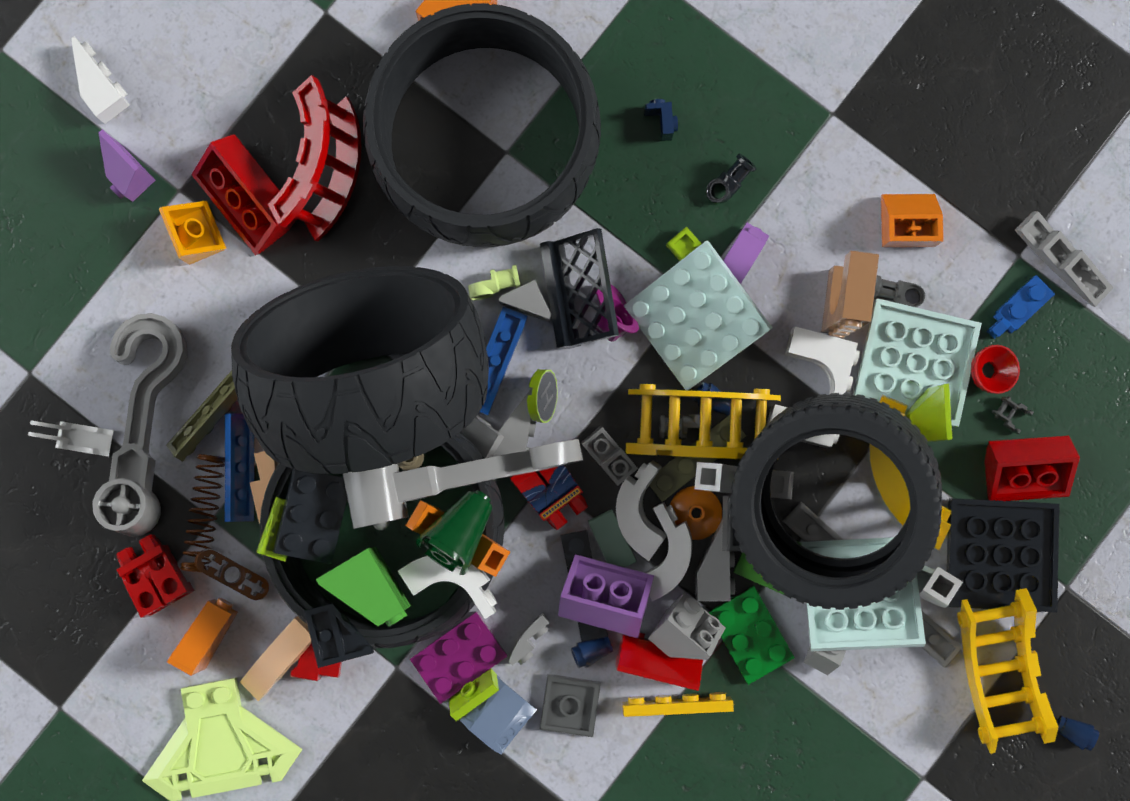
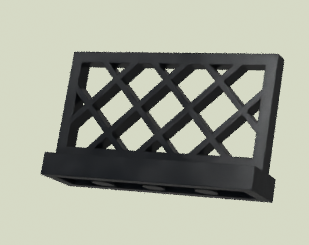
[540,228,619,348]

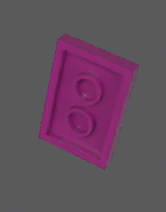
[410,611,508,704]

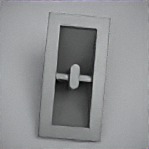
[499,280,551,322]

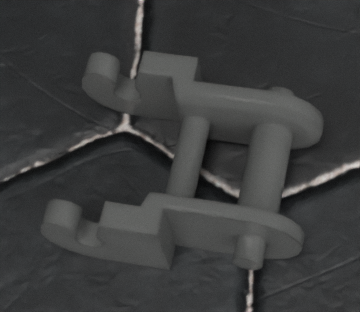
[992,396,1034,434]

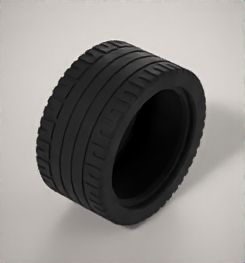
[730,393,942,610]

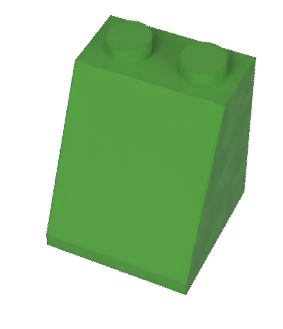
[316,547,411,627]

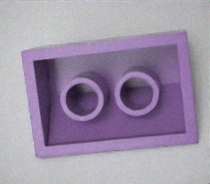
[558,554,654,638]

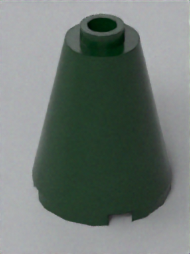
[416,490,492,575]

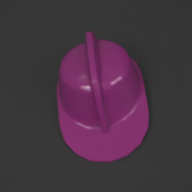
[596,285,639,342]

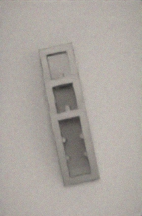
[1015,211,1113,307]

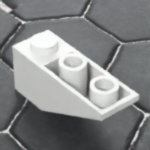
[71,36,130,124]

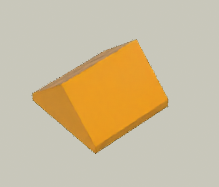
[159,201,226,265]

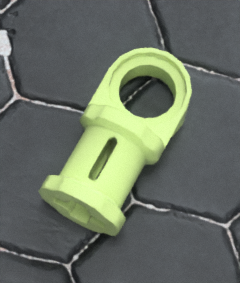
[468,265,521,300]

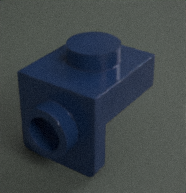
[644,99,678,141]

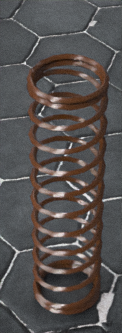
[180,454,225,572]

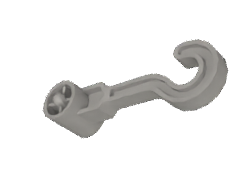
[93,313,188,537]
[343,439,583,530]

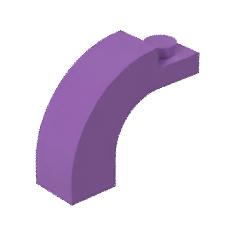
[723,222,769,284]

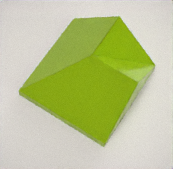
[905,384,952,442]

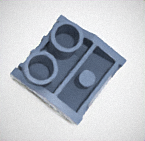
[459,675,537,755]

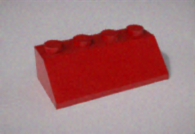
[191,134,297,256]

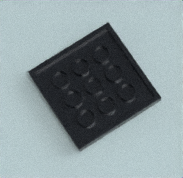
[947,498,1060,612]

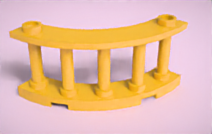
[626,384,781,460]
[869,394,951,550]
[957,588,1058,754]

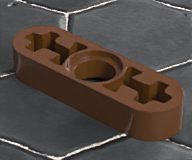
[195,549,269,600]

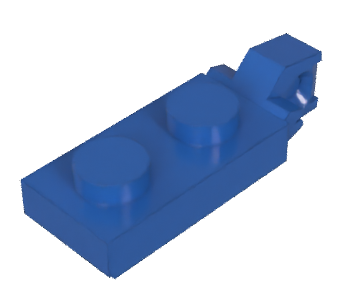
[987,275,1055,339]

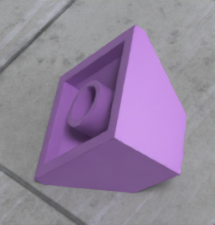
[99,129,156,202]

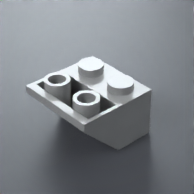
[648,592,725,660]

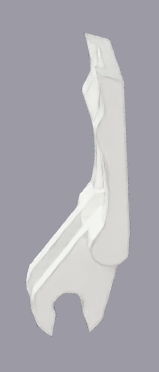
[28,421,114,457]

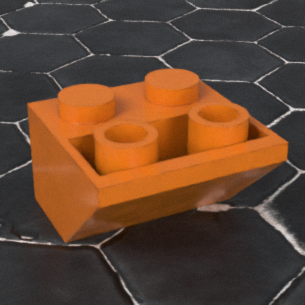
[881,194,944,247]

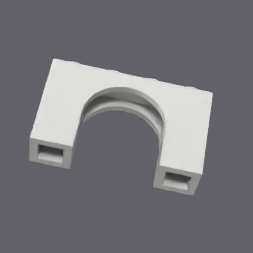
[767,327,860,448]

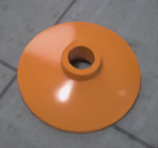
[670,486,722,540]

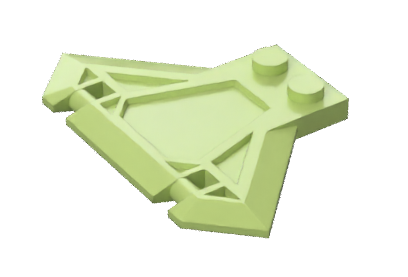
[142,677,303,801]

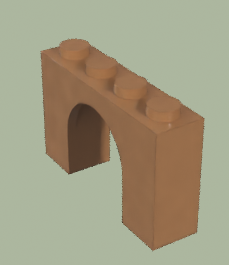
[821,251,879,339]

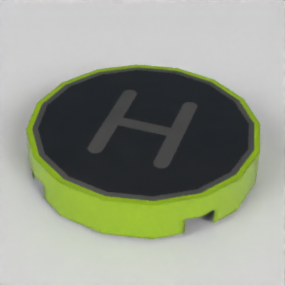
[527,369,558,423]

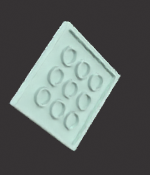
[624,241,772,391]
[853,298,981,427]
[801,537,926,651]

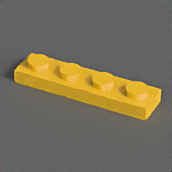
[622,692,734,717]

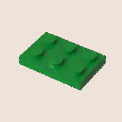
[708,586,795,685]

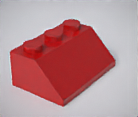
[984,436,1080,501]
[615,632,703,691]

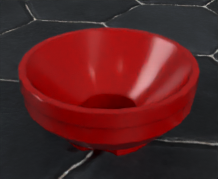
[971,345,1020,394]

